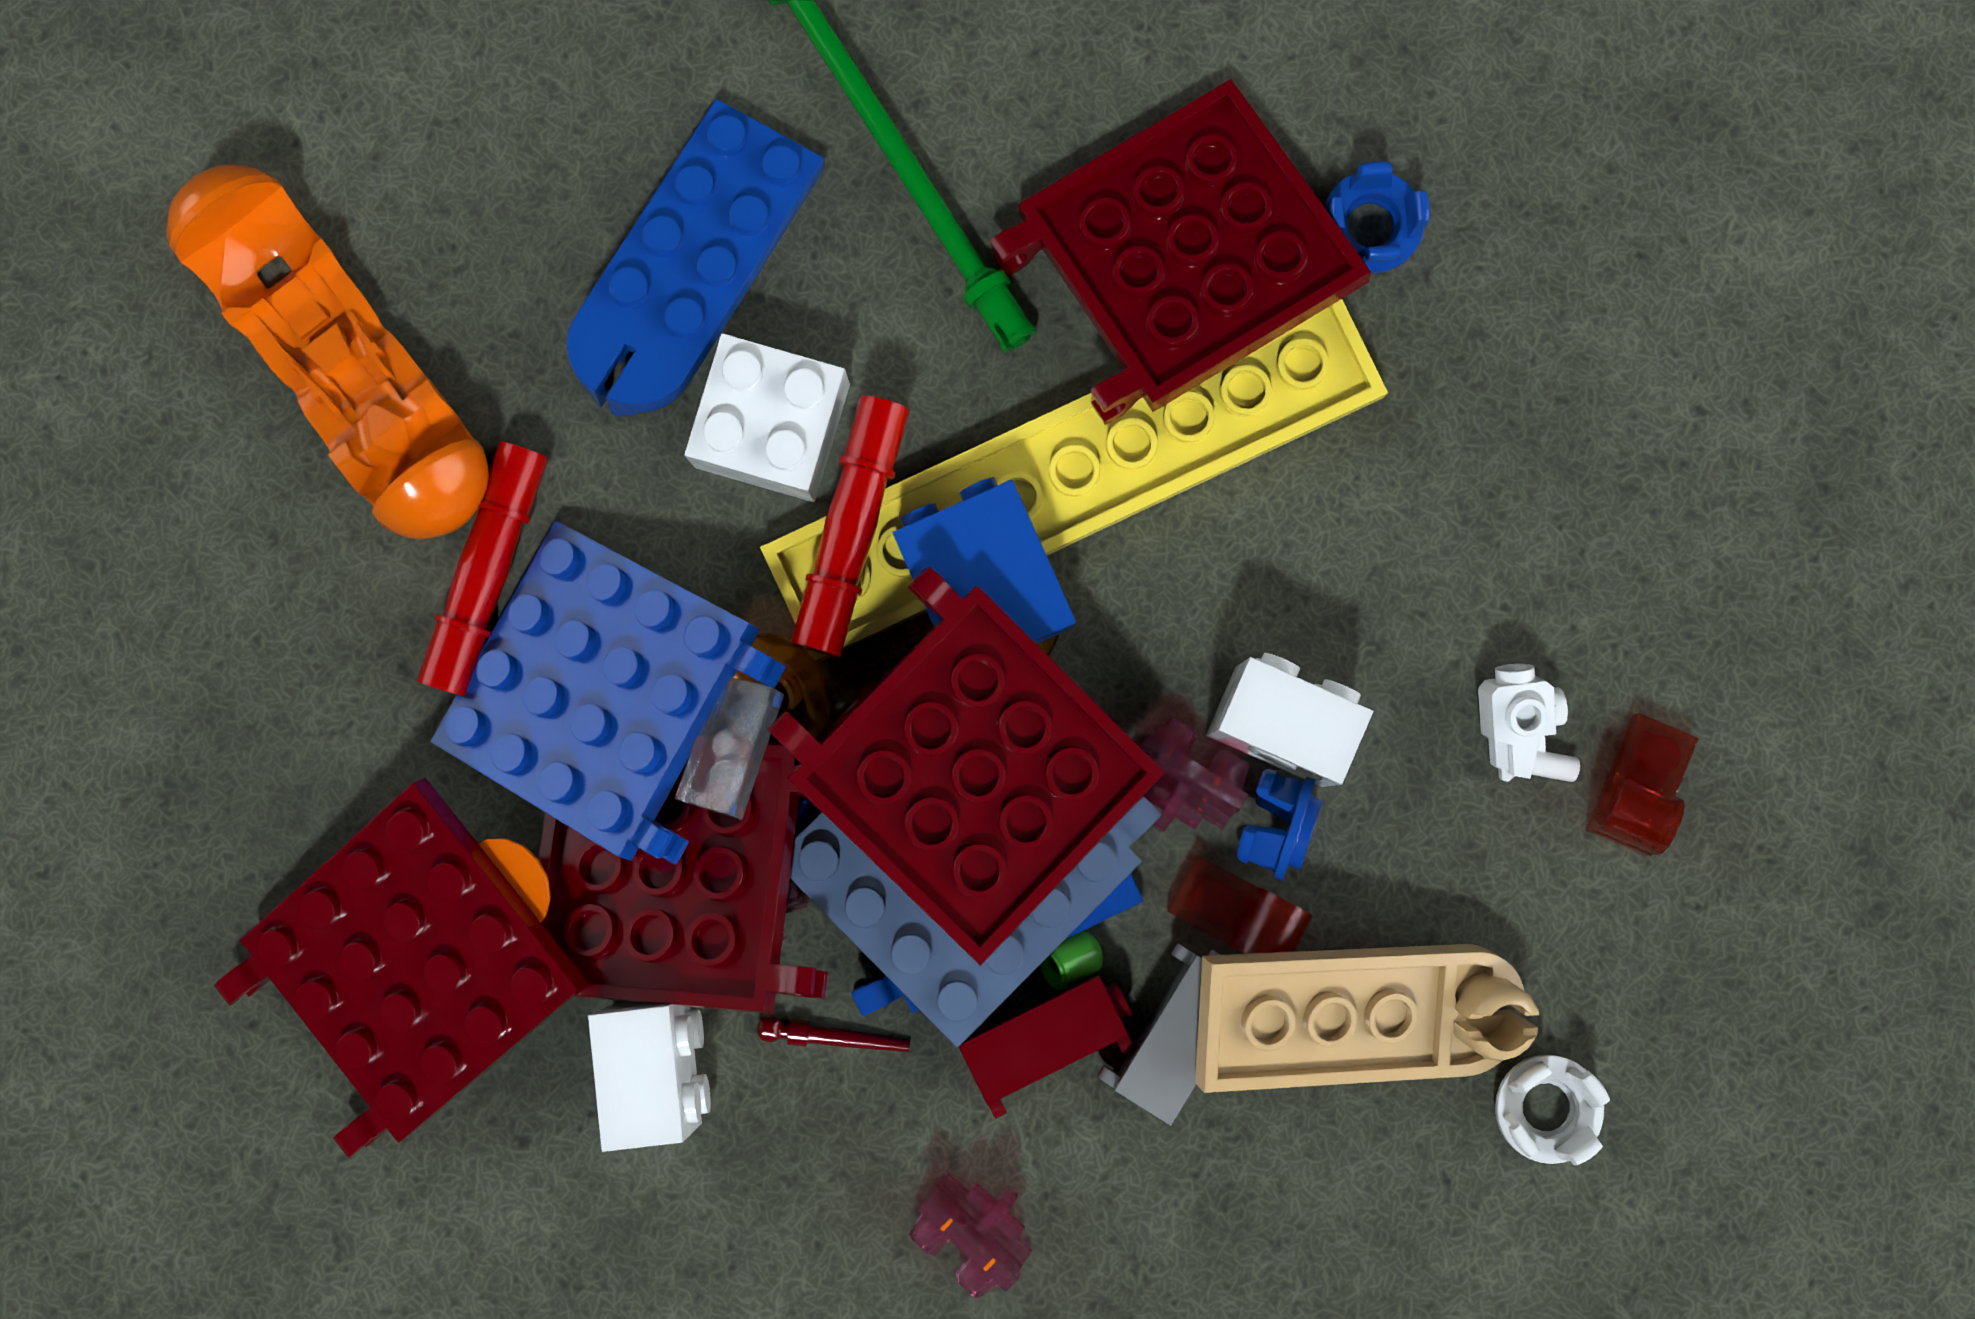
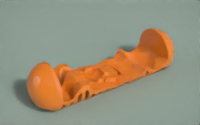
[166,164,489,539]

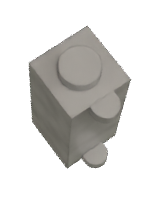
[1097,943,1220,1126]

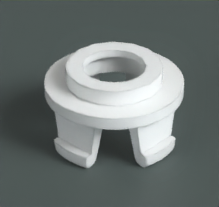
[1495,1055,1610,1165]

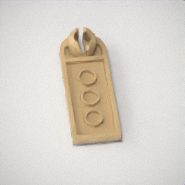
[1195,944,1539,1093]

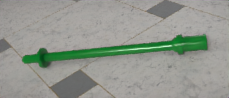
[767,0,1037,354]

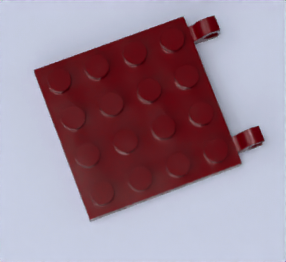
[990,79,1371,425]
[767,566,1165,966]
[538,742,828,1014]
[214,778,589,1158]

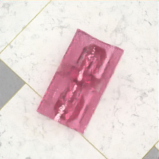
[1139,718,1249,832]
[909,1171,1032,1298]

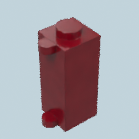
[959,973,1135,1119]

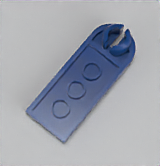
[567,99,824,416]

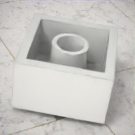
[684,333,850,503]
[1206,653,1374,787]
[588,1002,711,1152]

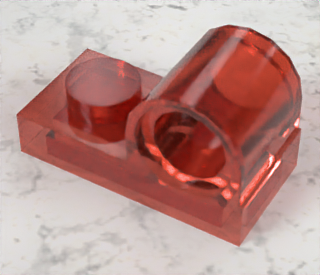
[1586,713,1699,856]
[1166,855,1313,954]

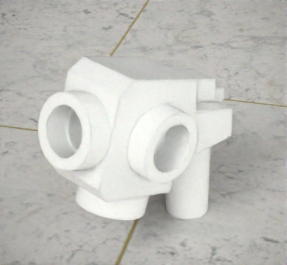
[1478,664,1580,782]

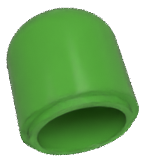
[1039,930,1103,991]

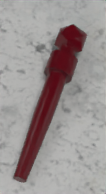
[757,1016,910,1052]

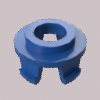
[1324,161,1430,274]
[1237,769,1323,881]

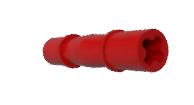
[791,395,910,657]
[417,441,548,697]

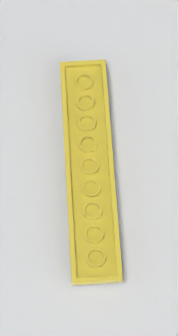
[760,299,1388,664]

